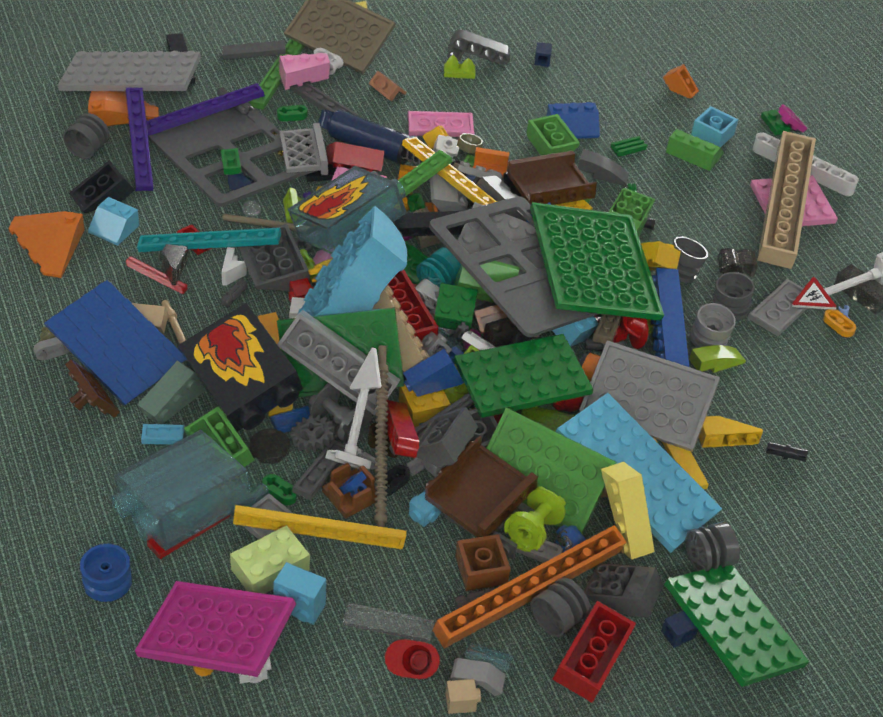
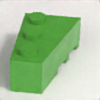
[184,406,254,472]

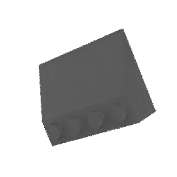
[238,224,311,291]

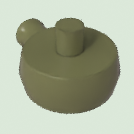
[37,327,55,343]

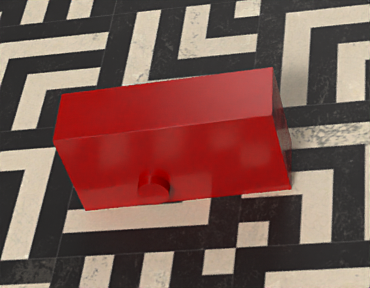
[552,601,636,703]

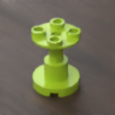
[504,486,566,552]

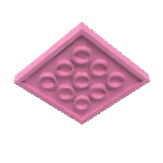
[750,175,838,226]

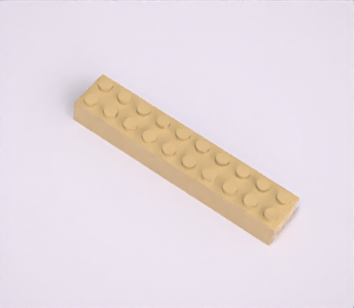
[757,131,816,269]

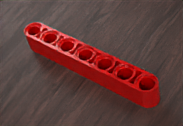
[386,400,419,458]

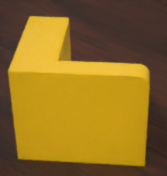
[422,126,448,149]

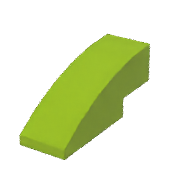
[689,345,746,373]

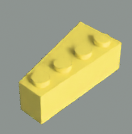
[601,462,655,560]

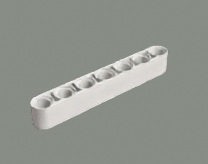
[752,133,858,196]

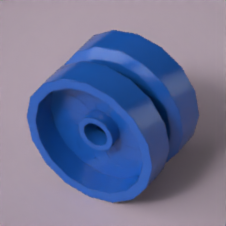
[80,544,132,602]

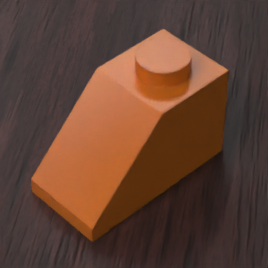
[663,64,699,99]

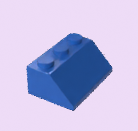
[546,102,600,139]

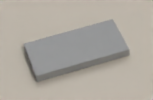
[748,279,808,336]

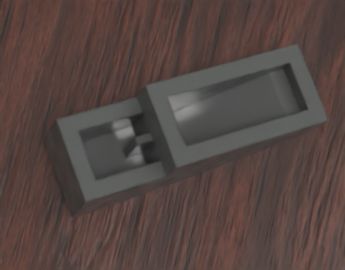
[578,149,629,186]

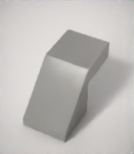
[450,658,506,696]

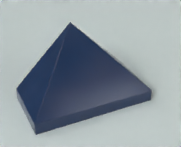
[228,172,255,190]

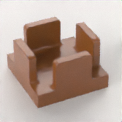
[322,463,377,519]

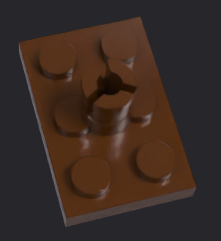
[65,359,120,418]

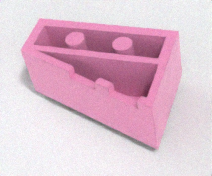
[279,53,330,90]

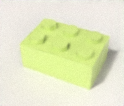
[230,525,310,594]

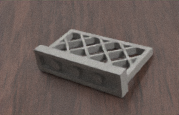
[280,123,328,175]

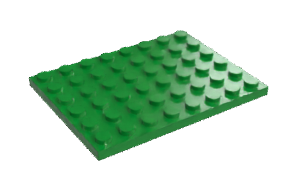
[530,202,664,320]

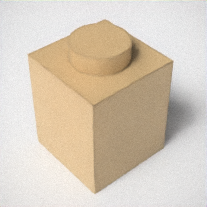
[445,679,481,714]

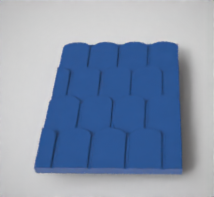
[44,280,186,406]

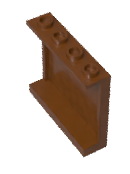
[508,150,597,205]
[425,436,538,537]

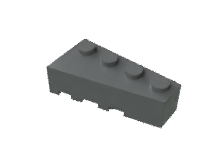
[476,176,531,221]

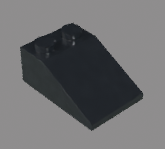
[69,160,135,214]

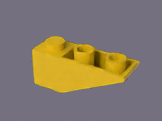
[699,416,763,448]

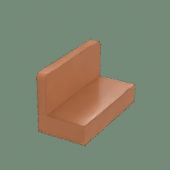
[369,71,407,101]

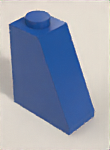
[403,349,464,397]

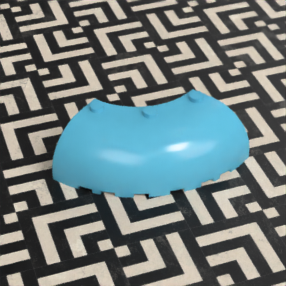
[298,206,407,316]

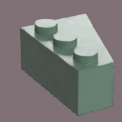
[137,361,205,424]

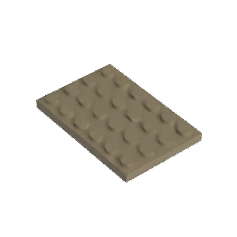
[284,0,396,75]

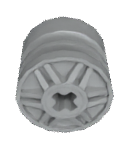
[690,303,736,348]

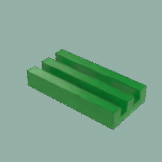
[611,136,647,157]

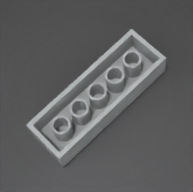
[277,310,400,416]

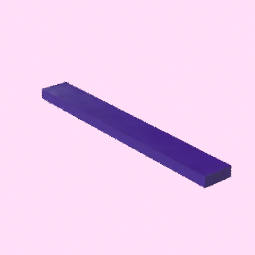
[146,83,265,136]
[125,88,153,191]

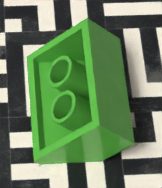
[526,114,580,155]
[666,129,724,171]
[455,261,520,303]

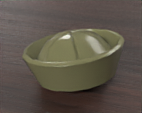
[457,133,483,154]

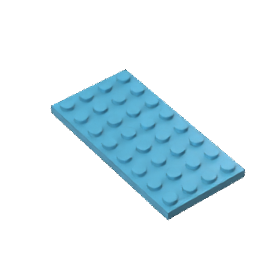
[555,393,722,553]

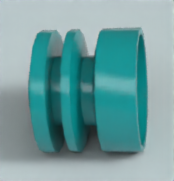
[416,247,461,287]

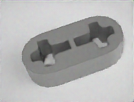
[33,337,70,361]

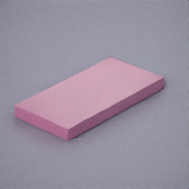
[408,111,474,137]

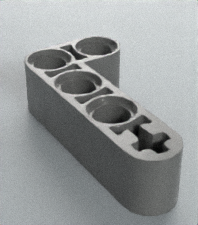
[448,29,510,65]

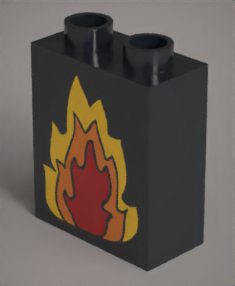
[178,303,303,432]

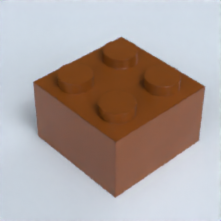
[455,534,511,591]

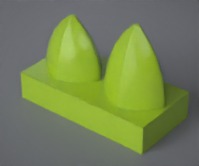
[444,55,475,79]
[283,187,311,224]

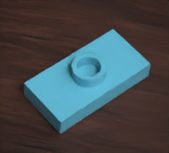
[141,424,184,445]

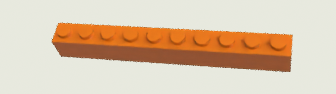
[432,525,627,649]

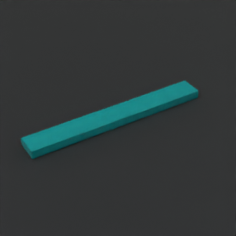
[137,228,282,252]

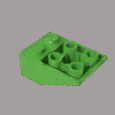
[609,188,655,236]

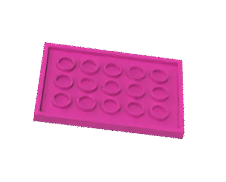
[135,581,296,677]

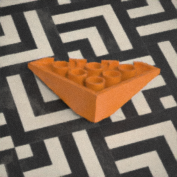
[88,91,159,126]
[8,211,85,278]

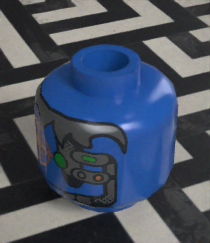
[554,525,586,553]

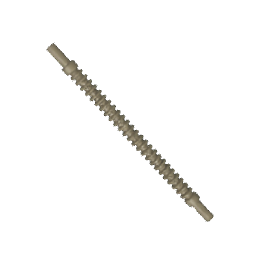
[374,345,389,527]

